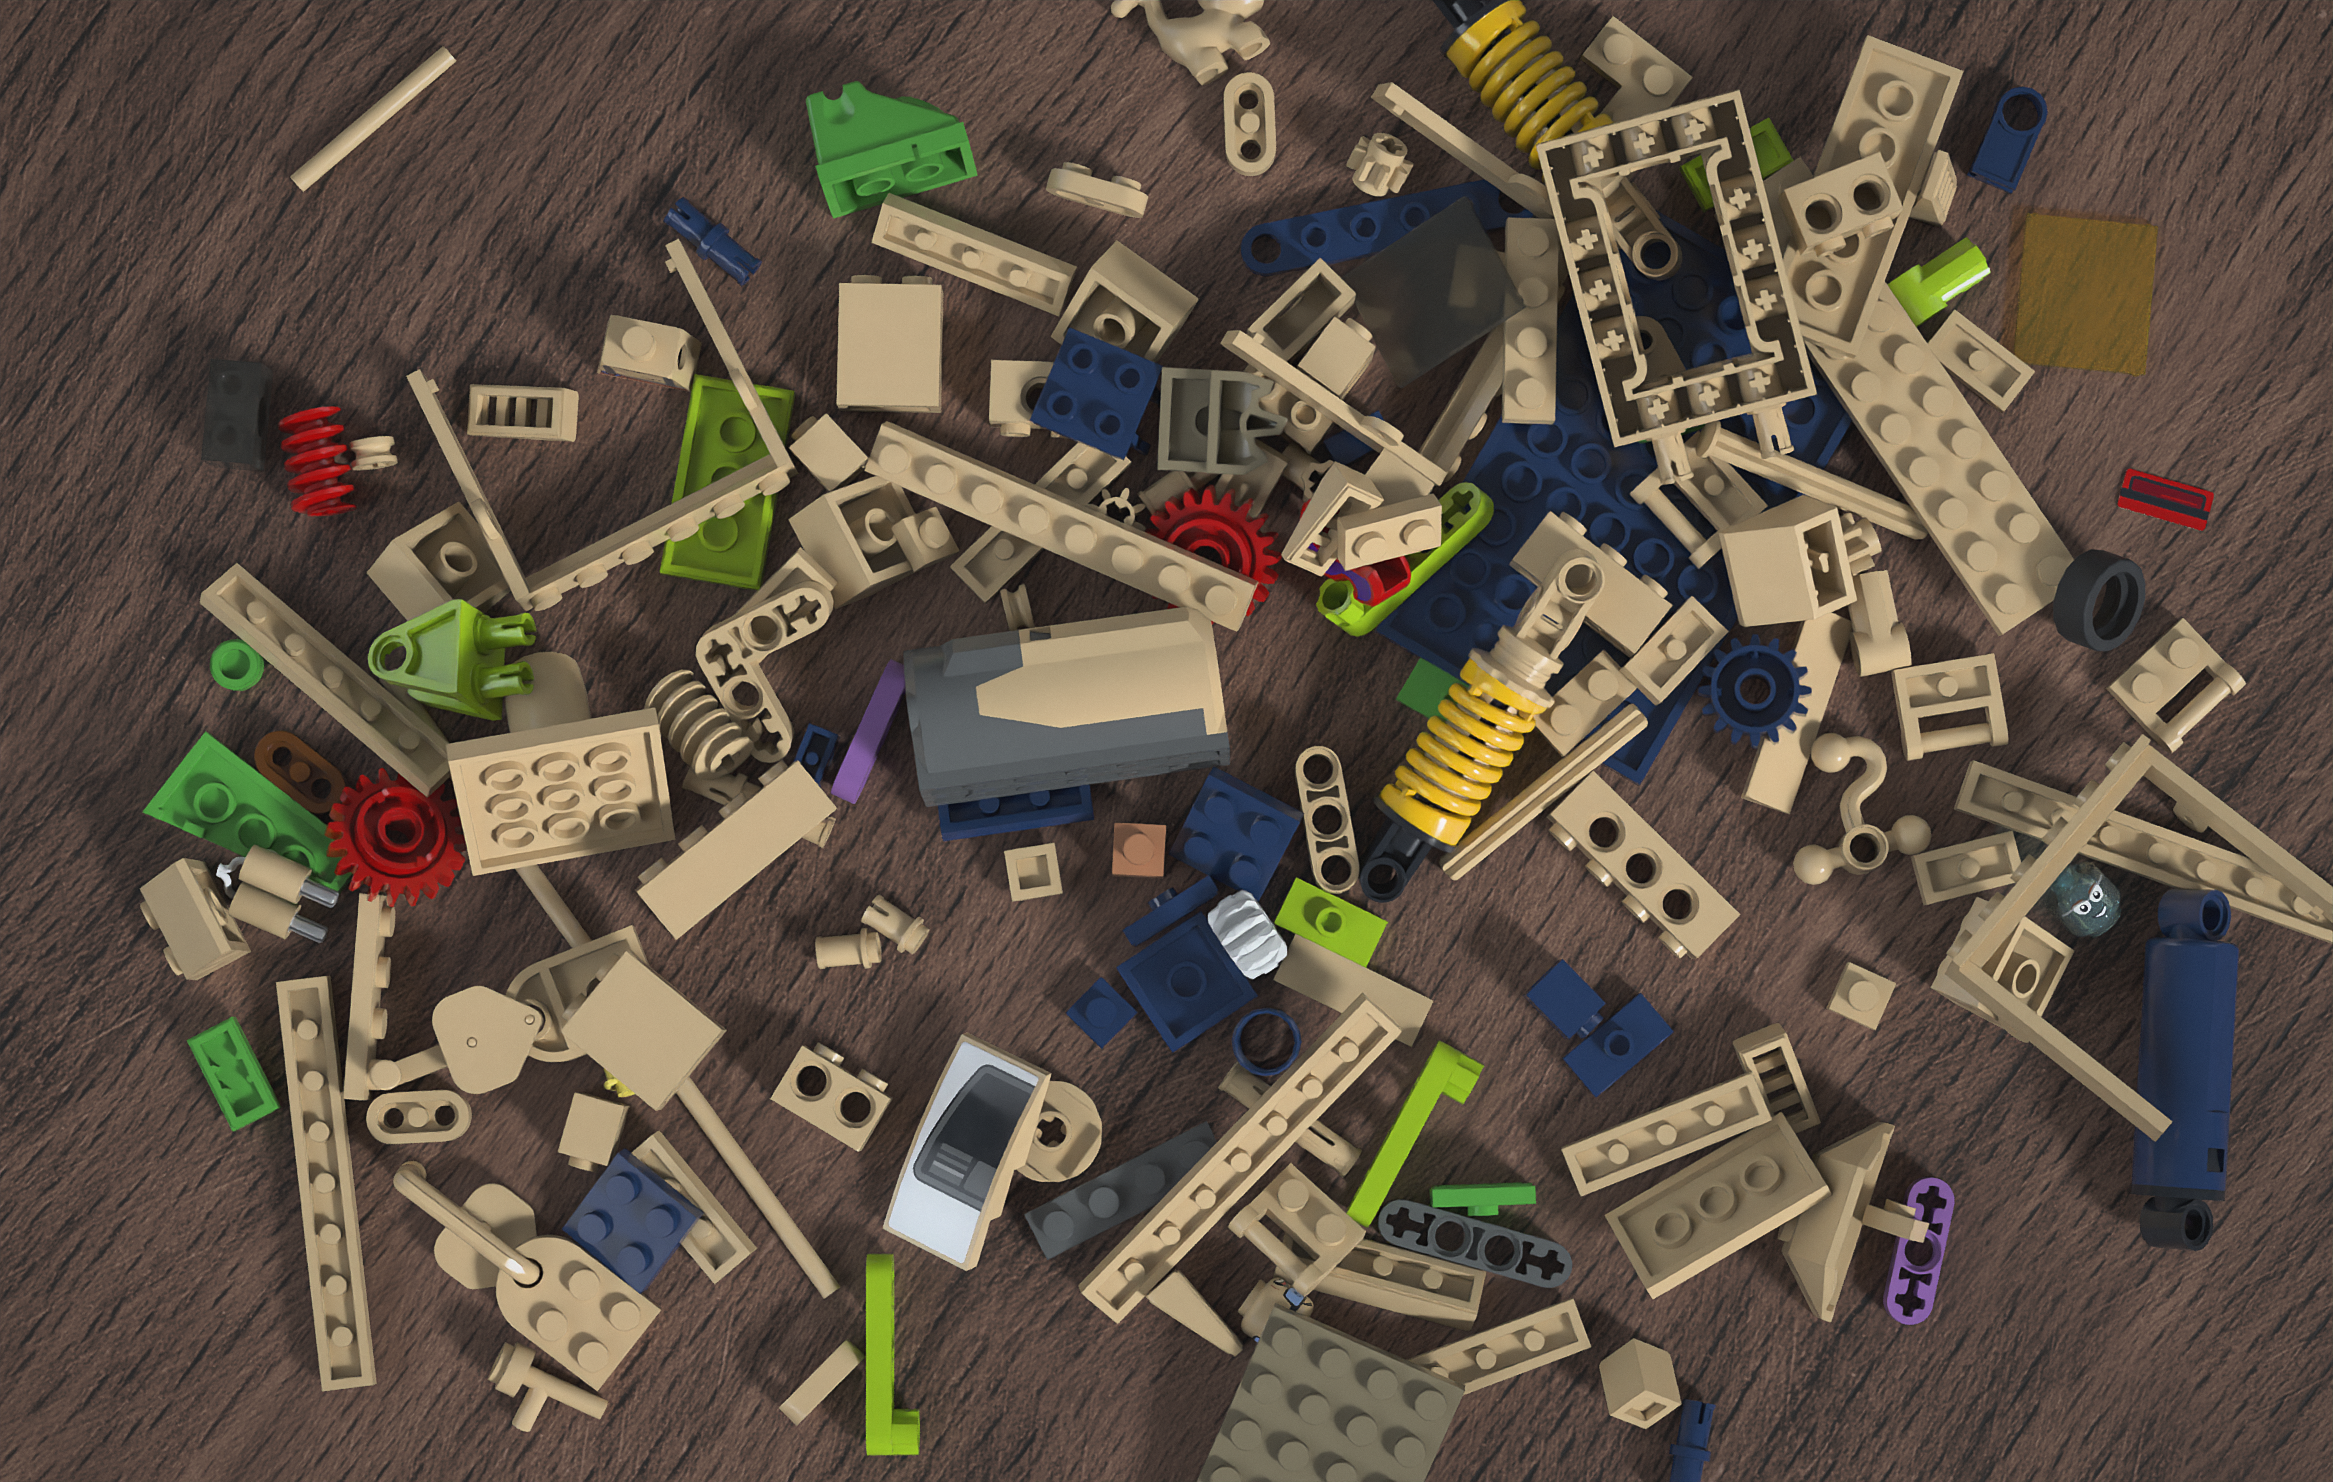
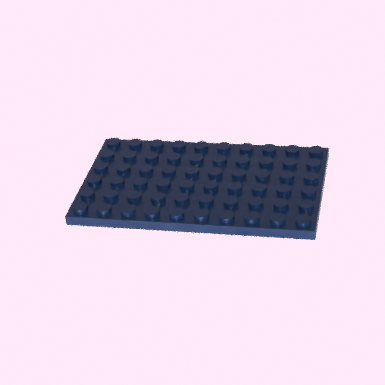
[1375,209,1852,786]

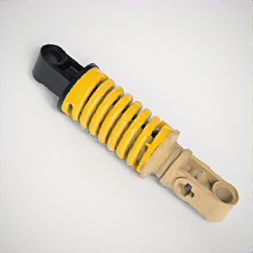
[1432,0,1682,280]
[1359,548,1605,903]

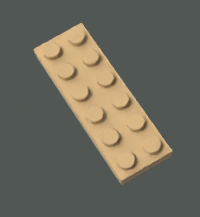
[1782,35,1964,359]

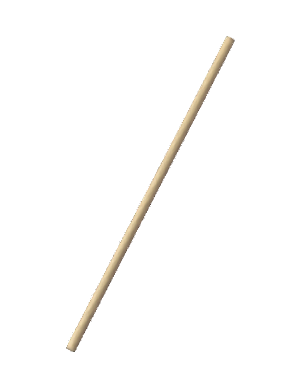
[379,668,840,1299]

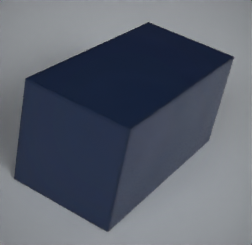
[1322,410,1384,467]
[794,723,841,788]

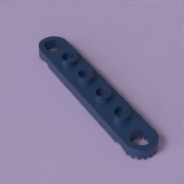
[1241,179,1534,276]

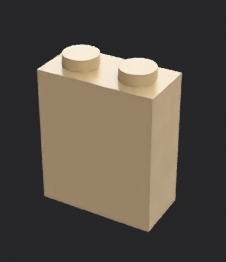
[837,275,944,413]
[560,951,727,1111]

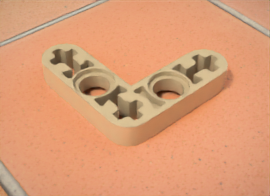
[696,580,834,763]

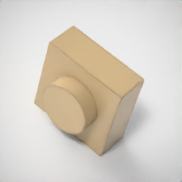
[891,507,959,572]
[1004,843,1063,902]
[1826,962,1896,1030]
[1861,1199,1929,1243]

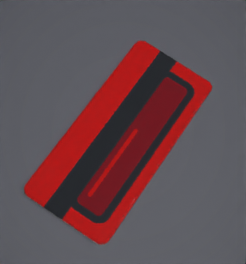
[2117,469,2214,531]

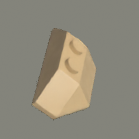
[1778,1122,1895,1322]

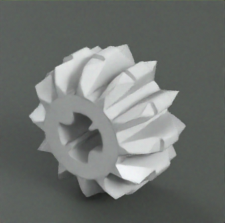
[1208,890,1287,979]

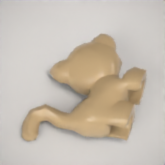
[1111,0,1270,86]

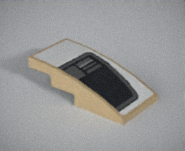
[883,1032,1052,1271]

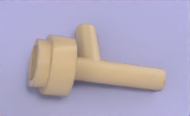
[488,1342,608,1432]

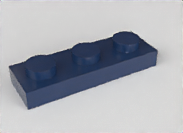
[938,784,1095,841]

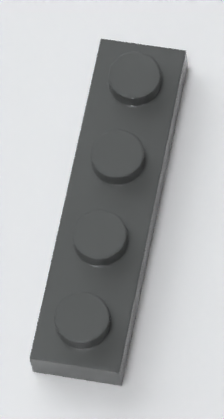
[1024,1121,1217,1260]

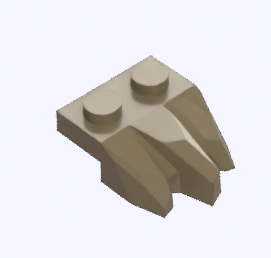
[1157,367,1288,475]

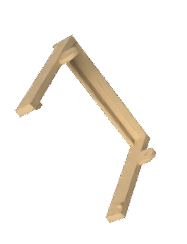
[1220,82,1569,486]
[406,238,799,611]
[1945,734,2333,1142]

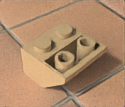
[1718,495,1857,627]

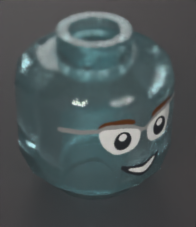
[2044,862,2121,937]

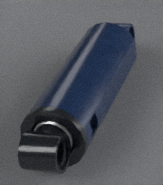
[2131,889,2239,1251]

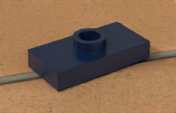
[1122,875,1219,947]
[1562,993,1674,1098]

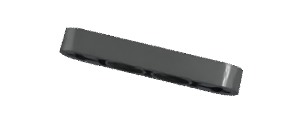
[1377,1199,1572,1288]

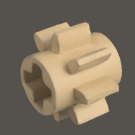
[1346,133,1414,196]
[1086,488,1146,532]
[1839,512,1881,576]

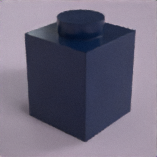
[1522,959,1606,1039]

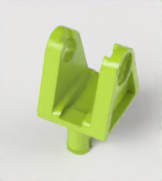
[368,599,536,721]

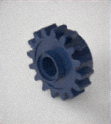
[1698,634,1812,749]

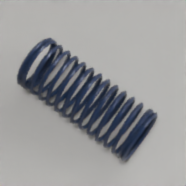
[1232,1008,1302,1076]

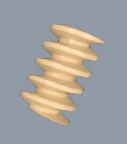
[644,670,754,780]

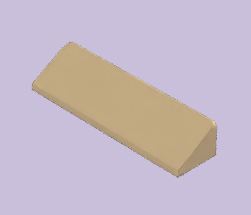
[1741,612,1853,815]
[1273,1233,1486,1331]

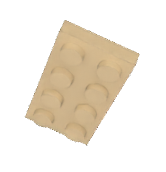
[1605,1112,1832,1299]

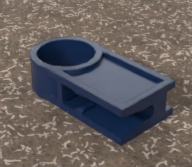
[1967,86,2048,194]

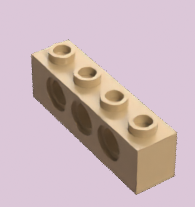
[1546,771,1740,959]

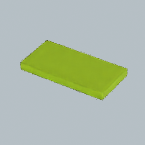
[659,374,796,591]

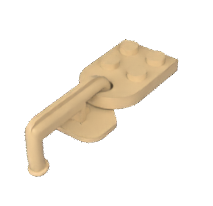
[370,925,649,1094]
[393,1161,661,1391]

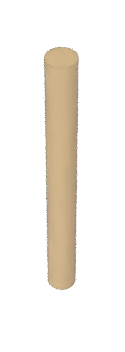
[290,46,456,192]

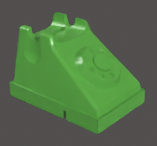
[806,81,978,219]

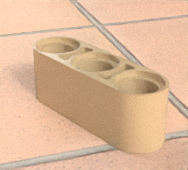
[1294,746,1359,894]

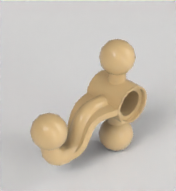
[1793,733,1932,885]

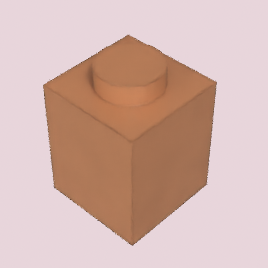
[1112,823,1166,879]

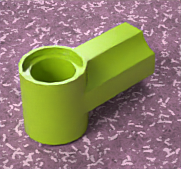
[1887,237,1991,328]

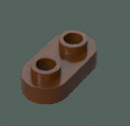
[254,731,349,814]

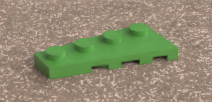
[143,731,354,895]

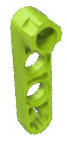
[1316,482,1494,637]
[1346,1040,1484,1228]
[866,1254,920,1456]

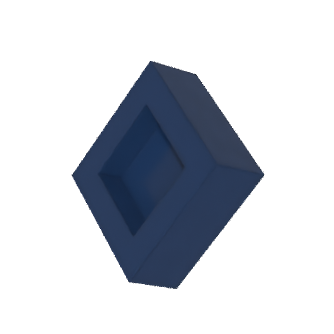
[1066,977,1138,1049]

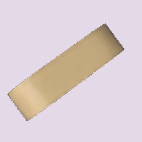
[779,1338,866,1426]

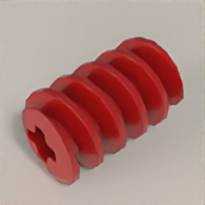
[278,406,357,517]

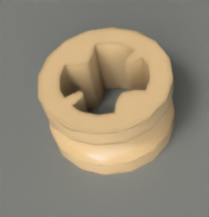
[348,436,398,470]
[1000,584,1035,631]

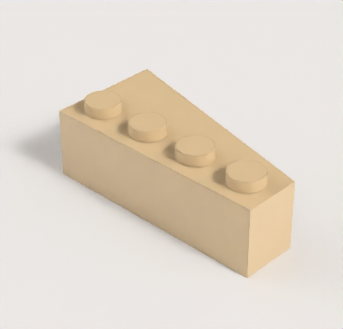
[635,760,837,940]

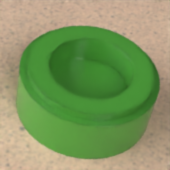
[210,639,264,691]

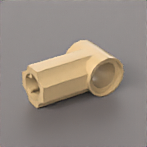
[1848,570,1911,677]

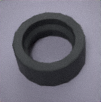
[2053,549,2145,651]

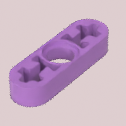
[831,659,906,804]
[1883,1177,1954,1325]

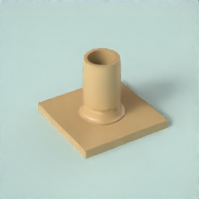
[446,652,675,876]

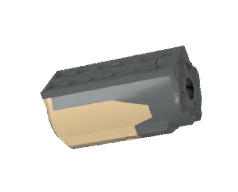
[903,607,1230,807]

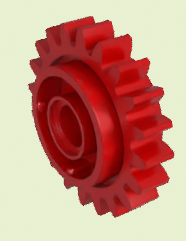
[1144,485,1282,625]
[324,768,467,907]

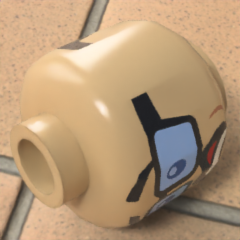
[1237,1278,1314,1342]

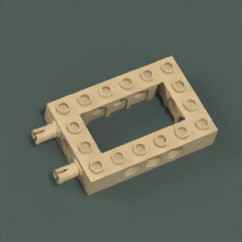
[1536,89,1817,485]

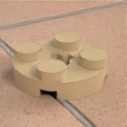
[1016,1081,1102,1182]

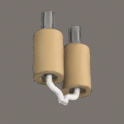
[216,844,339,943]

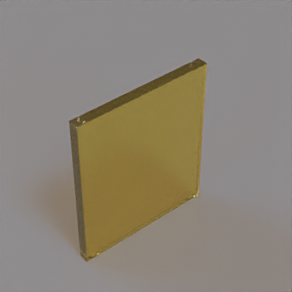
[2013,213,2158,377]

